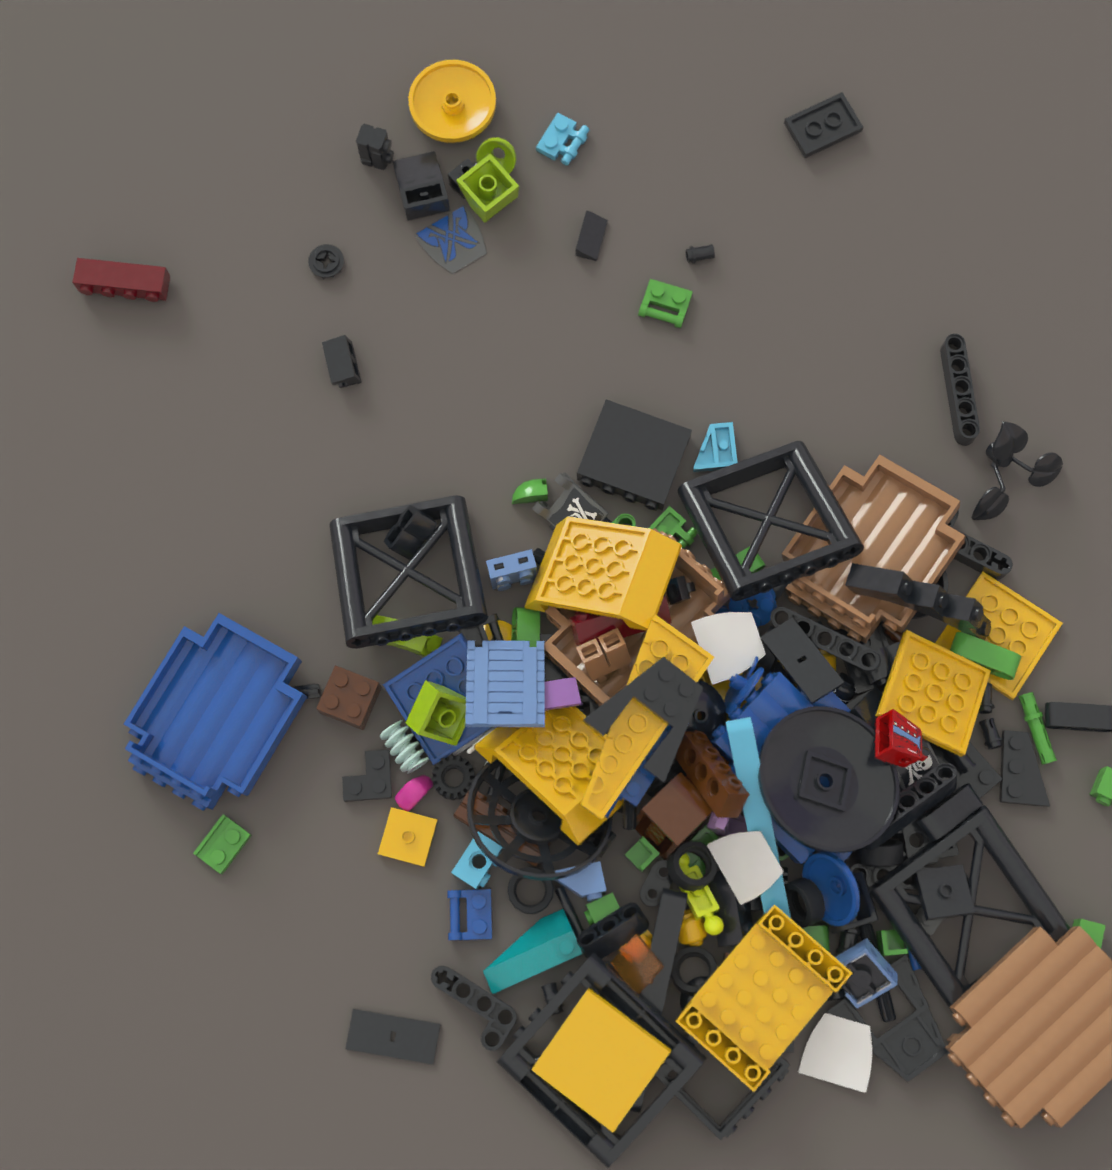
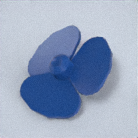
[724,656,764,715]

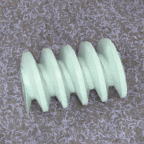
[380,720,429,774]

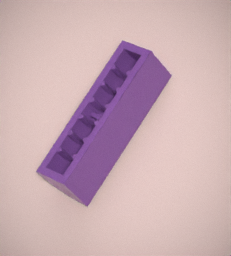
[545,677,581,711]

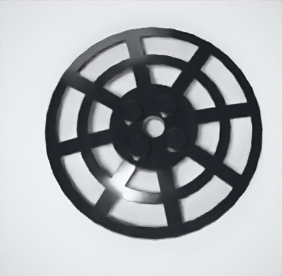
[467,759,613,881]

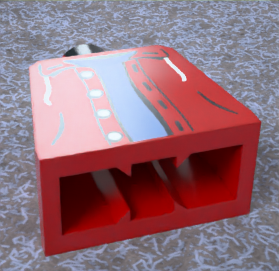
[875,709,929,767]

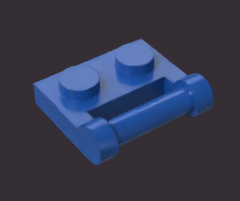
[447,889,492,941]

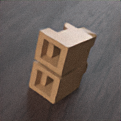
[576,628,632,683]

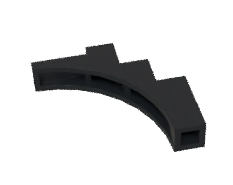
[845,563,991,640]

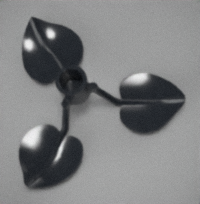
[971,421,1063,520]

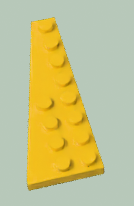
[581,614,714,820]

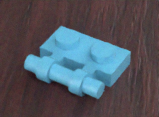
[536,113,590,165]

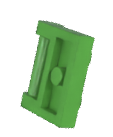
[638,279,693,328]

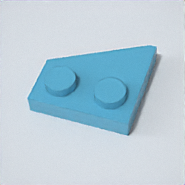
[693,422,738,472]

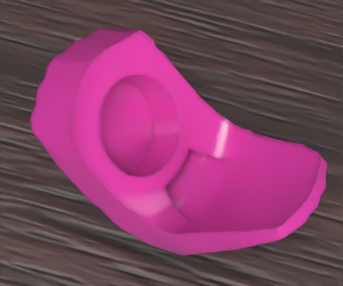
[395,775,433,811]

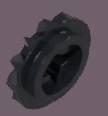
[308,244,344,279]

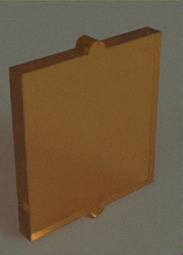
[611,934,664,994]

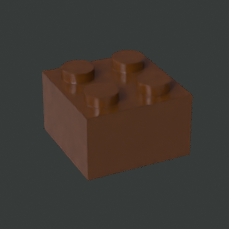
[316,665,382,731]

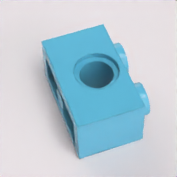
[451,832,503,890]

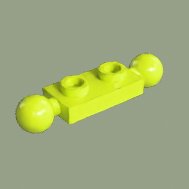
[679,853,724,936]

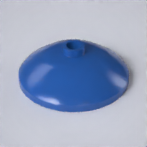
[802,852,860,926]

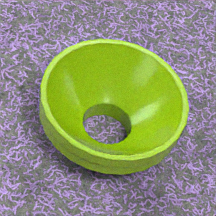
[476,137,516,174]

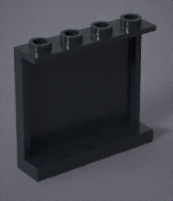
[577,399,692,511]

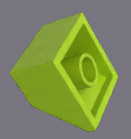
[456,154,519,223]
[405,680,466,746]

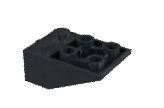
[392,151,450,221]

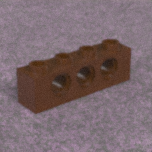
[675,731,749,818]

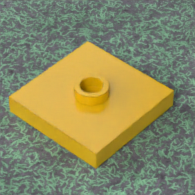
[378,807,438,867]

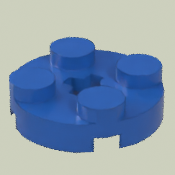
[729,589,777,628]

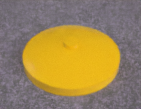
[408,60,496,143]

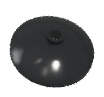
[686,680,727,741]

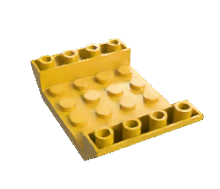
[524,517,682,631]
[474,706,623,845]
[676,904,852,1092]

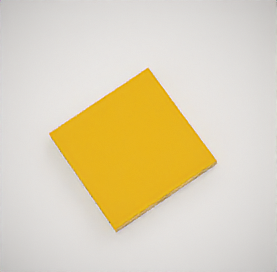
[935,571,1063,700]
[876,630,991,757]
[532,988,671,1132]

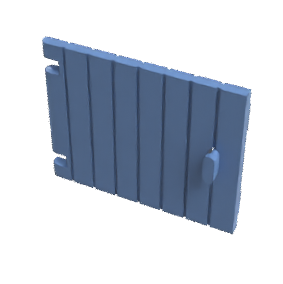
[465,640,545,727]

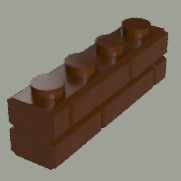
[453,791,551,868]

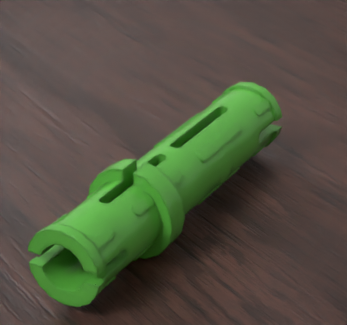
[1018,692,1057,765]

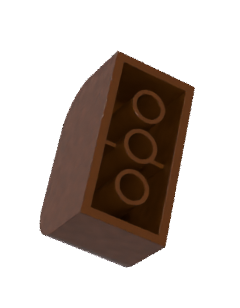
[635,772,713,860]

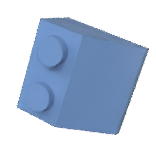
[554,861,606,902]

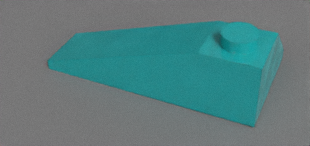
[483,909,583,994]

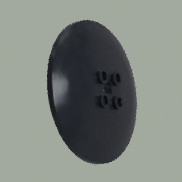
[758,706,900,853]

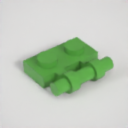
[649,506,698,549]

